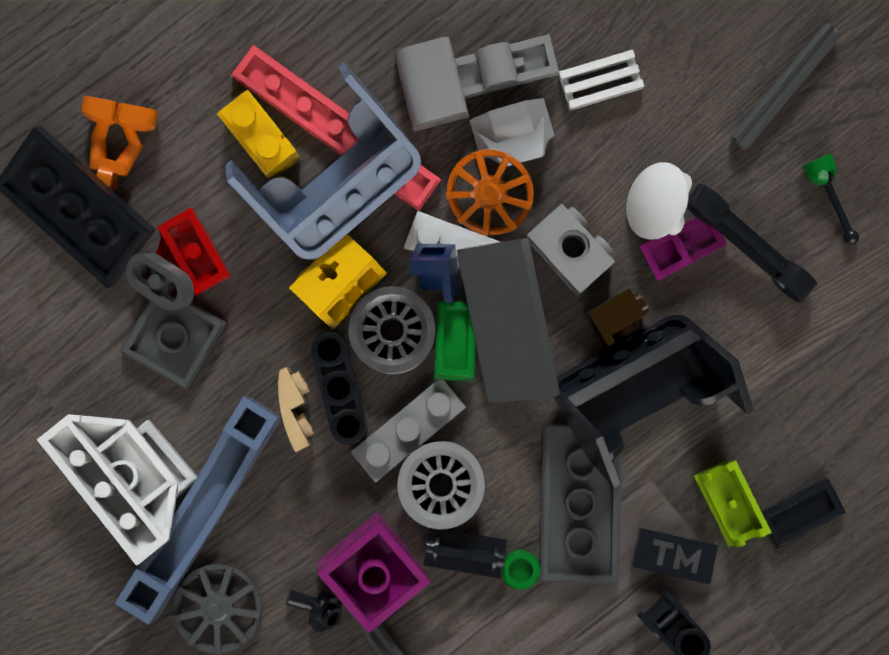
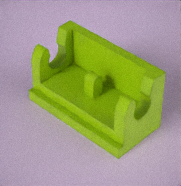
[693,459,772,547]

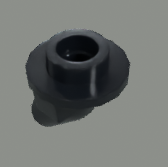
[286,590,342,632]

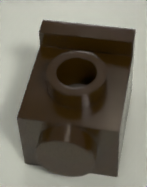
[585,288,650,348]

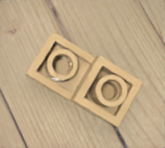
[278,367,314,452]

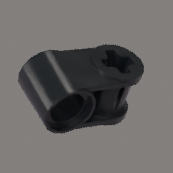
[636,588,711,655]

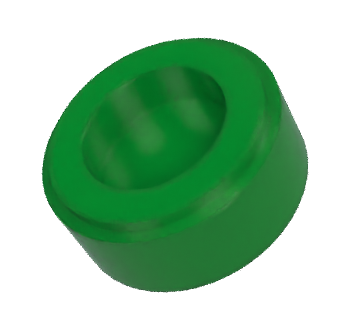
[501,549,540,590]

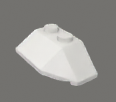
[37,414,179,566]

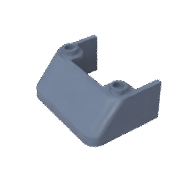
[225,61,421,259]

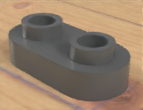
[126,252,194,311]

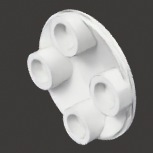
[626,162,692,240]

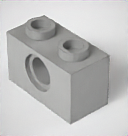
[526,204,615,296]

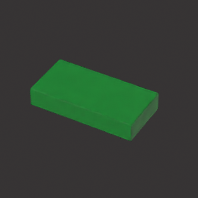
[434,300,475,382]

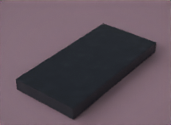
[0,126,156,289]

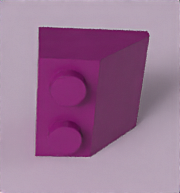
[317,511,431,634]

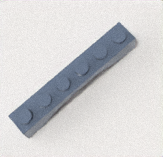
[114,396,282,625]

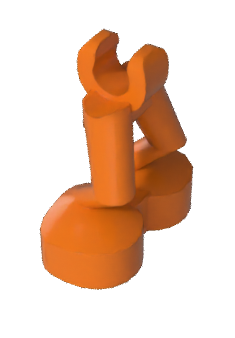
[80,96,159,191]

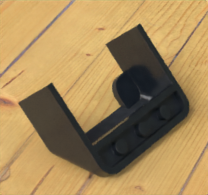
[554,315,754,489]

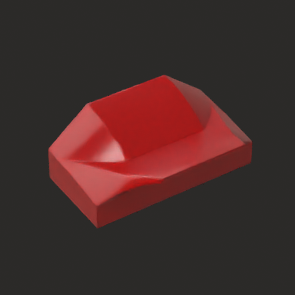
[156,208,232,296]

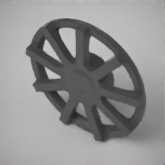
[173,564,262,654]

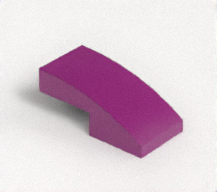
[639,217,727,281]

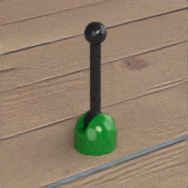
[802,153,859,245]

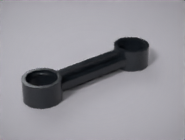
[687,184,818,303]

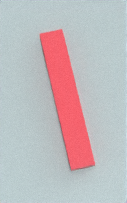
[230,45,441,211]

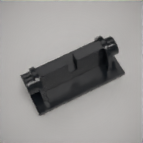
[423,528,507,579]

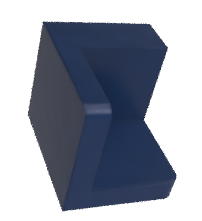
[409,244,459,303]

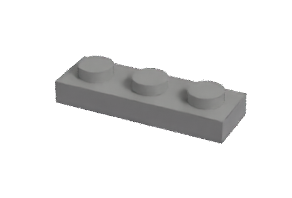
[351,380,466,482]

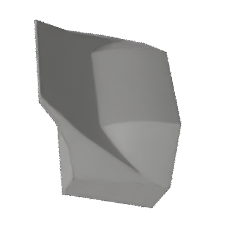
[469,98,555,167]

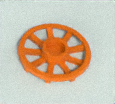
[446,149,534,236]

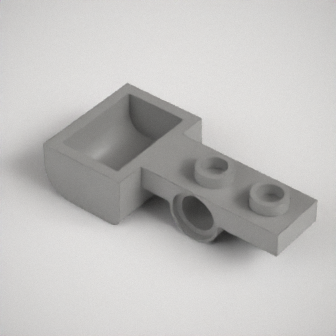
[394,34,559,132]

